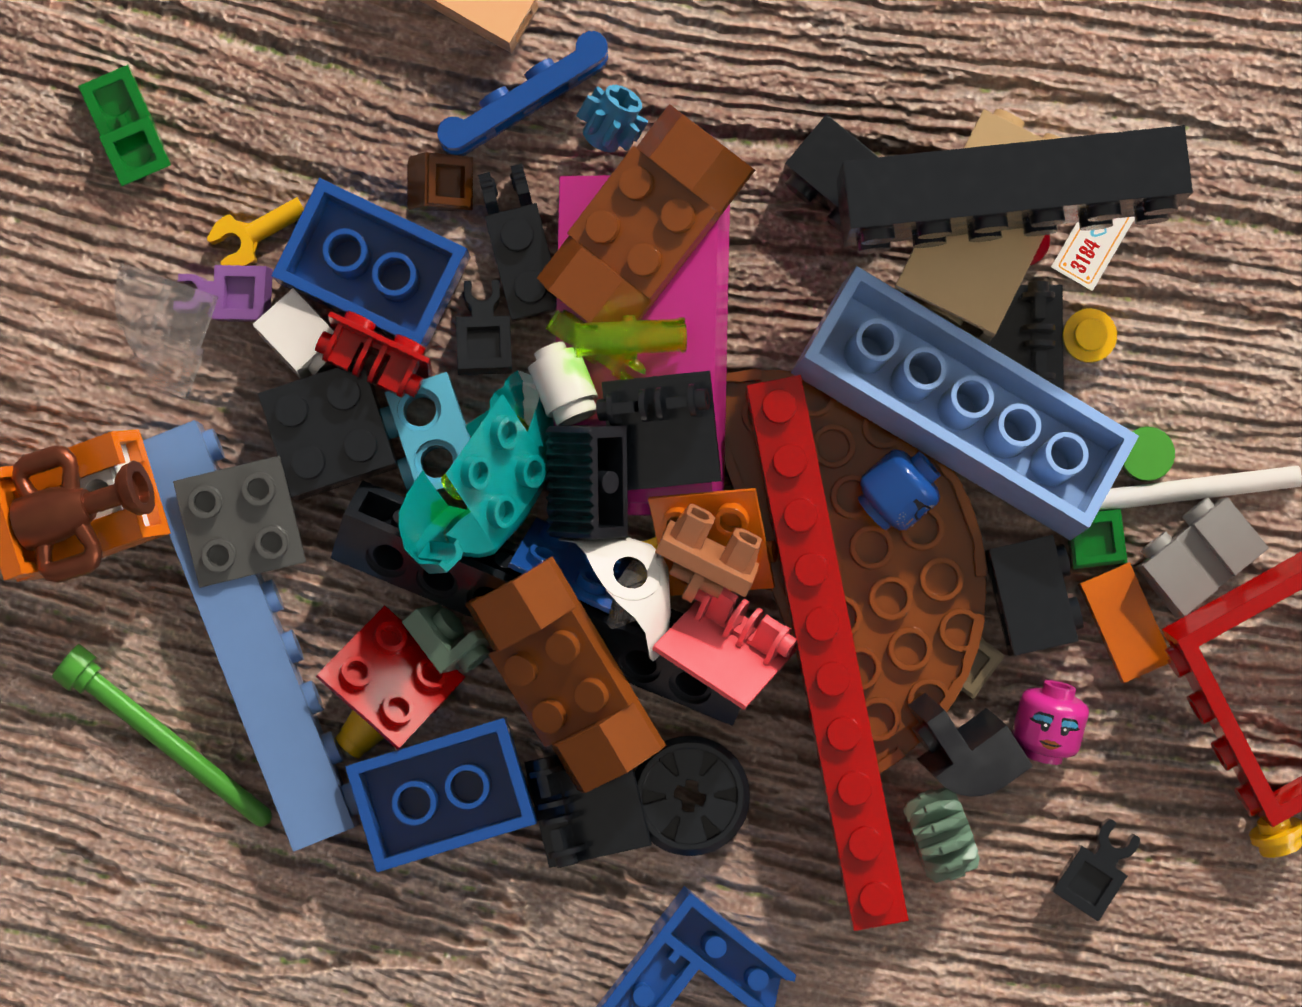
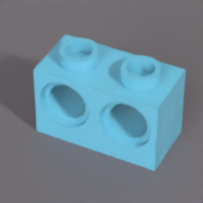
[380,372,471,493]

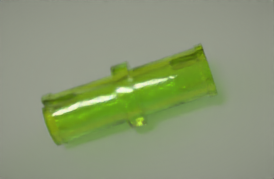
[573,315,687,360]

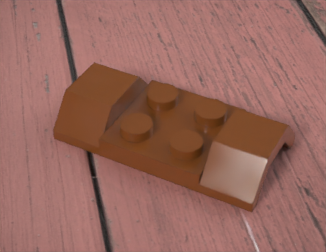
[537,104,756,345]
[465,556,666,793]

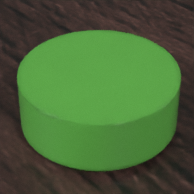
[1122,427,1175,482]

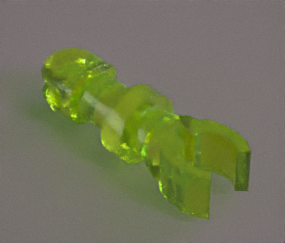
[546,309,646,380]

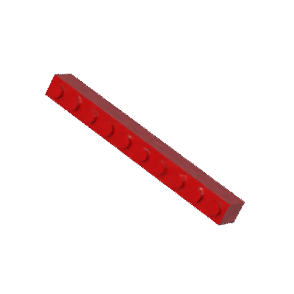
[746,375,909,931]

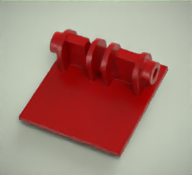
[315,311,433,398]
[316,605,465,750]

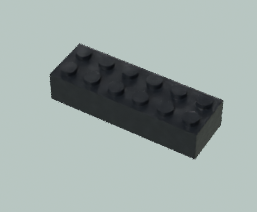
[836,125,1193,254]

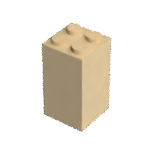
[894,109,1061,344]

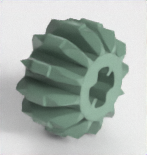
[903,787,980,883]

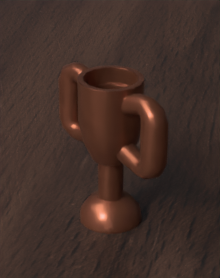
[10,445,155,583]

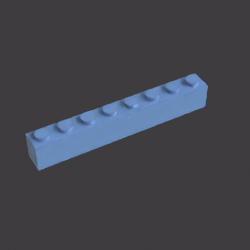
[143,420,359,852]

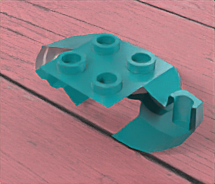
[399,370,554,574]

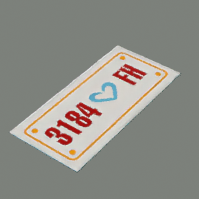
[1051,217,1135,291]

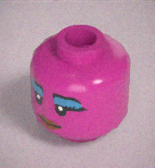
[1012,680,1089,765]

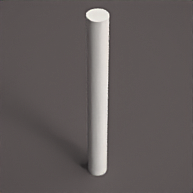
[1098,466,1302,512]

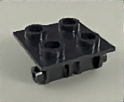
[987,281,1064,390]
[596,371,722,490]
[524,755,652,868]

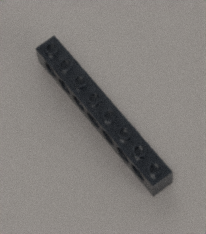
[330,480,741,726]

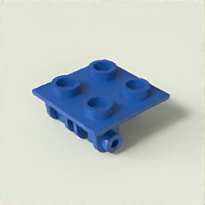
[508,517,634,613]

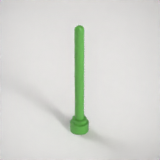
[52,644,272,827]

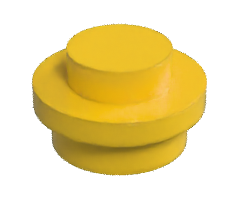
[1062,308,1117,363]
[1249,817,1302,858]

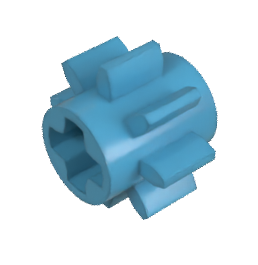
[576,85,648,152]

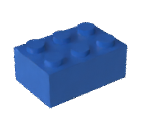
[271,178,471,349]
[345,717,538,872]

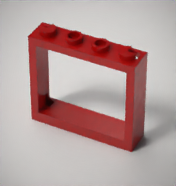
[1161,551,1302,828]

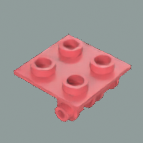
[652,587,797,710]

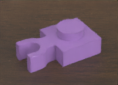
[176,265,273,322]

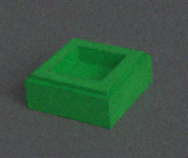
[1068,509,1128,570]

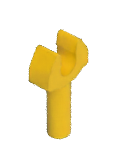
[207,197,304,266]

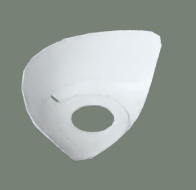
[559,537,671,661]

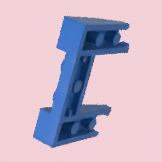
[596,886,796,1007]

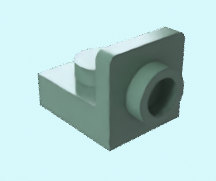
[402,604,490,674]

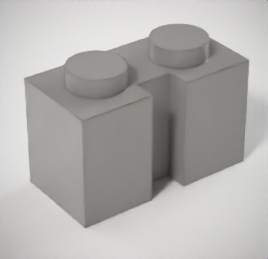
[1135,497,1269,618]

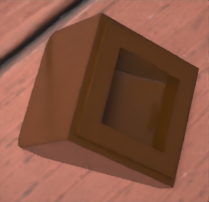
[407,152,473,211]

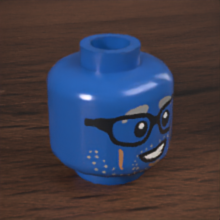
[858,449,941,530]

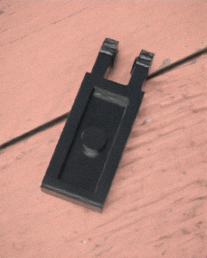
[478,163,557,322]

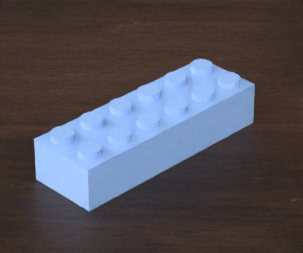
[791,266,1139,540]

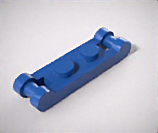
[437,31,608,156]

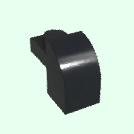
[908,693,1033,797]

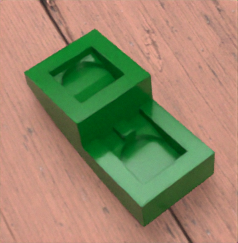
[78,64,171,187]

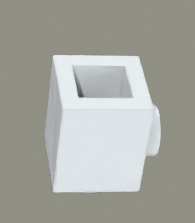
[253,288,334,379]

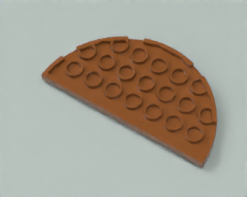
[725,369,987,773]

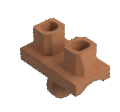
[655,504,762,603]

